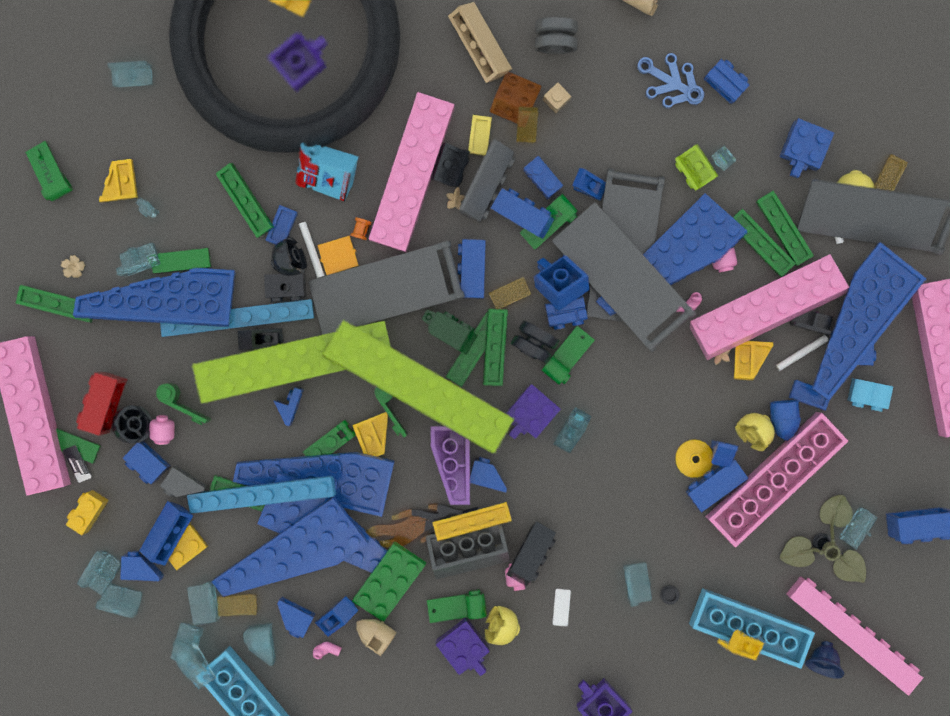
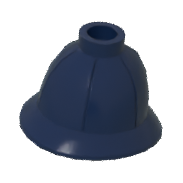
[805,641,845,679]

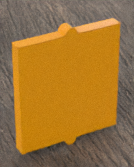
[317,236,359,275]

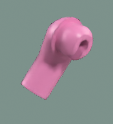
[676,292,702,312]
[313,642,342,659]

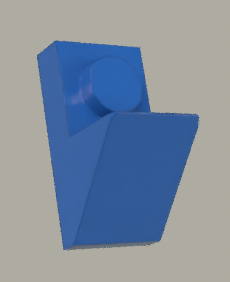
[572,168,606,201]
[274,387,304,426]
[711,440,738,467]

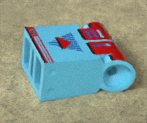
[295,143,359,202]

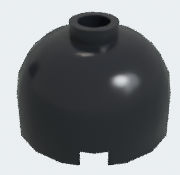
[271,237,307,276]
[111,405,152,444]

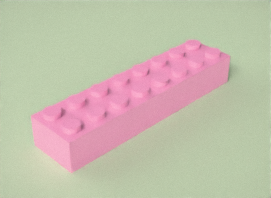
[369,92,455,253]
[690,255,849,360]
[912,279,950,437]
[0,336,71,496]
[705,412,848,548]

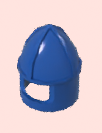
[769,400,801,441]

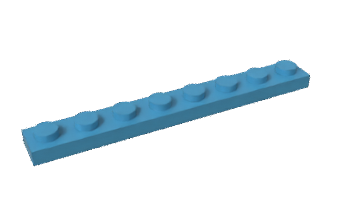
[160,299,314,337]
[187,476,336,513]

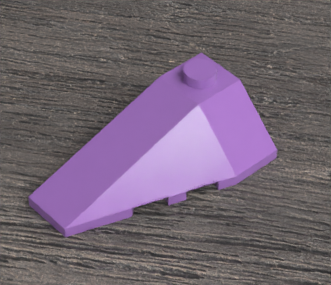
[431,427,470,505]

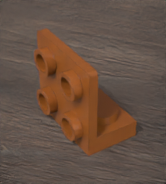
[490,72,542,127]

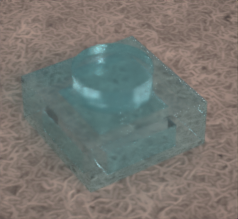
[711,146,736,171]
[136,197,159,218]

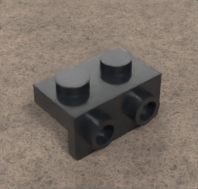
[431,143,470,187]

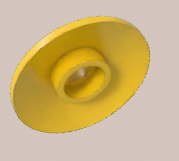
[675,440,713,478]

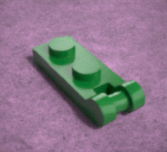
[303,420,356,456]

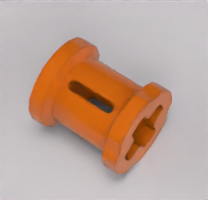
[350,217,372,240]

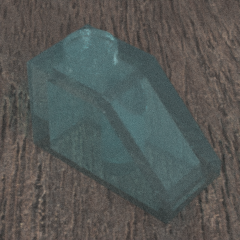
[553,407,591,453]
[243,623,276,666]
[173,644,216,689]

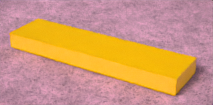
[432,502,512,541]

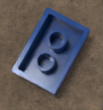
[886,507,950,544]

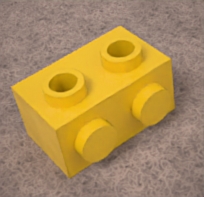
[66,490,109,535]

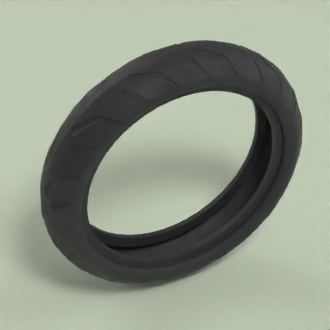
[169,0,400,153]

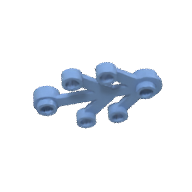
[637,53,704,109]

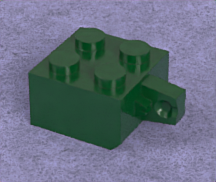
[422,310,478,355]

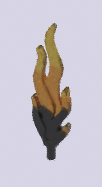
[365,504,478,547]

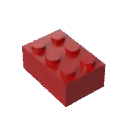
[76,372,127,436]

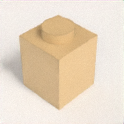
[543,83,571,113]

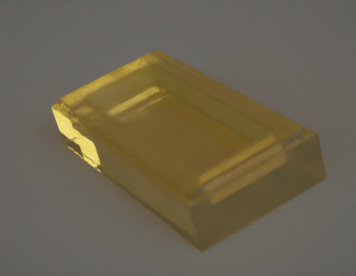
[517,107,538,143]
[874,154,908,191]
[489,277,531,309]
[217,595,257,616]

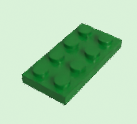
[352,541,426,622]

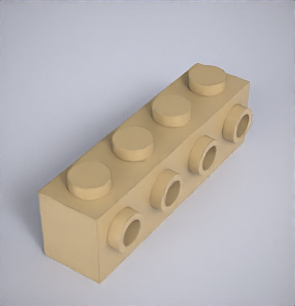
[448,2,512,83]

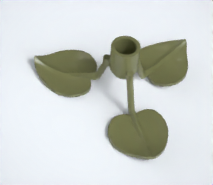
[780,495,866,583]

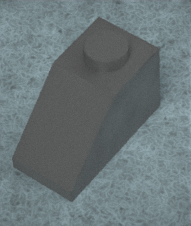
[160,465,208,497]

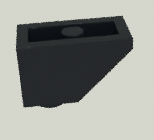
[237,328,283,350]

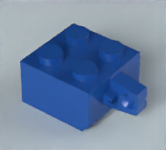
[780,118,834,178]
[534,255,589,311]

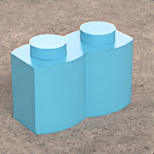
[847,378,893,412]

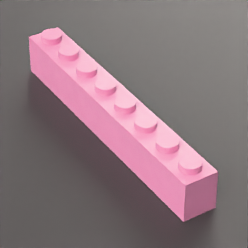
[786,577,923,696]

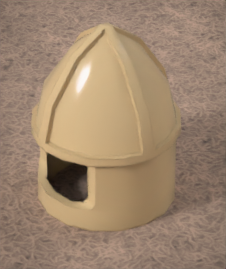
[356,619,397,657]

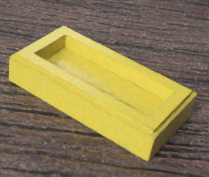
[468,115,492,156]

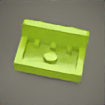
[675,144,718,191]

